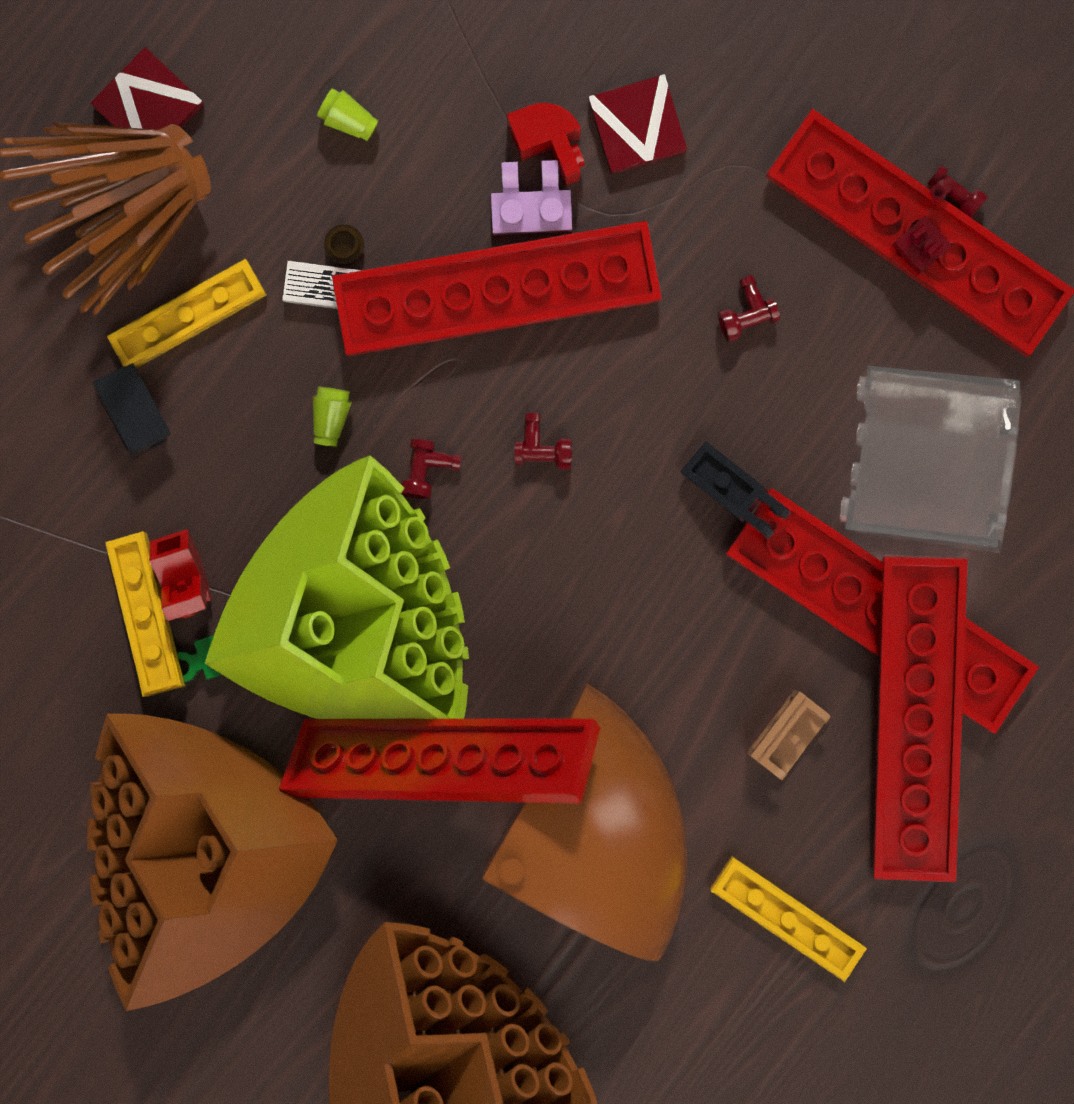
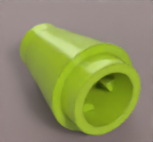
[317,88,379,141]
[312,386,352,447]

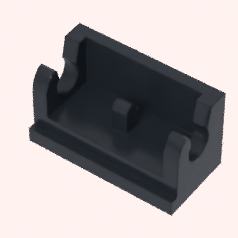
[93,363,171,460]

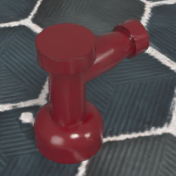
[927,165,989,218]
[718,275,780,343]
[514,413,572,470]
[401,439,461,499]

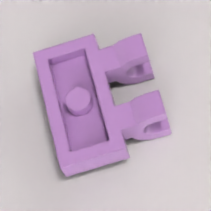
[491,160,572,235]

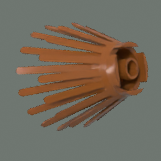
[0,122,211,316]

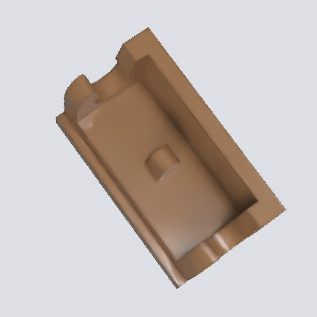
[746,690,830,781]

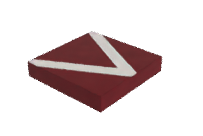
[90,47,204,130]
[588,74,687,175]

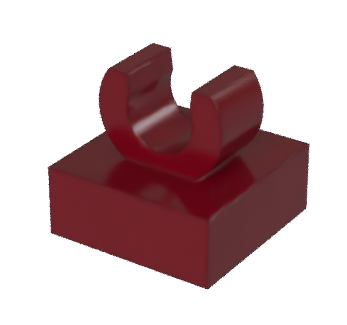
[892,216,952,275]

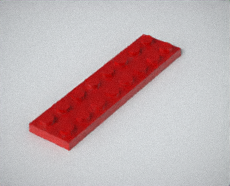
[765,108,1074,358]
[332,221,662,357]
[725,488,1039,734]
[873,556,968,882]
[279,718,601,804]

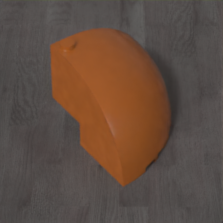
[482,683,687,961]
[87,714,338,1011]
[329,922,598,1104]

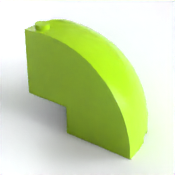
[204,455,469,719]

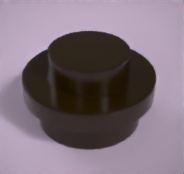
[324,224,364,265]

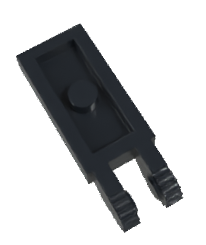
[680,441,790,539]

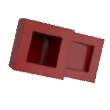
[506,103,585,186]
[149,529,211,622]

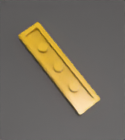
[107,258,267,369]
[105,531,185,697]
[710,856,867,982]

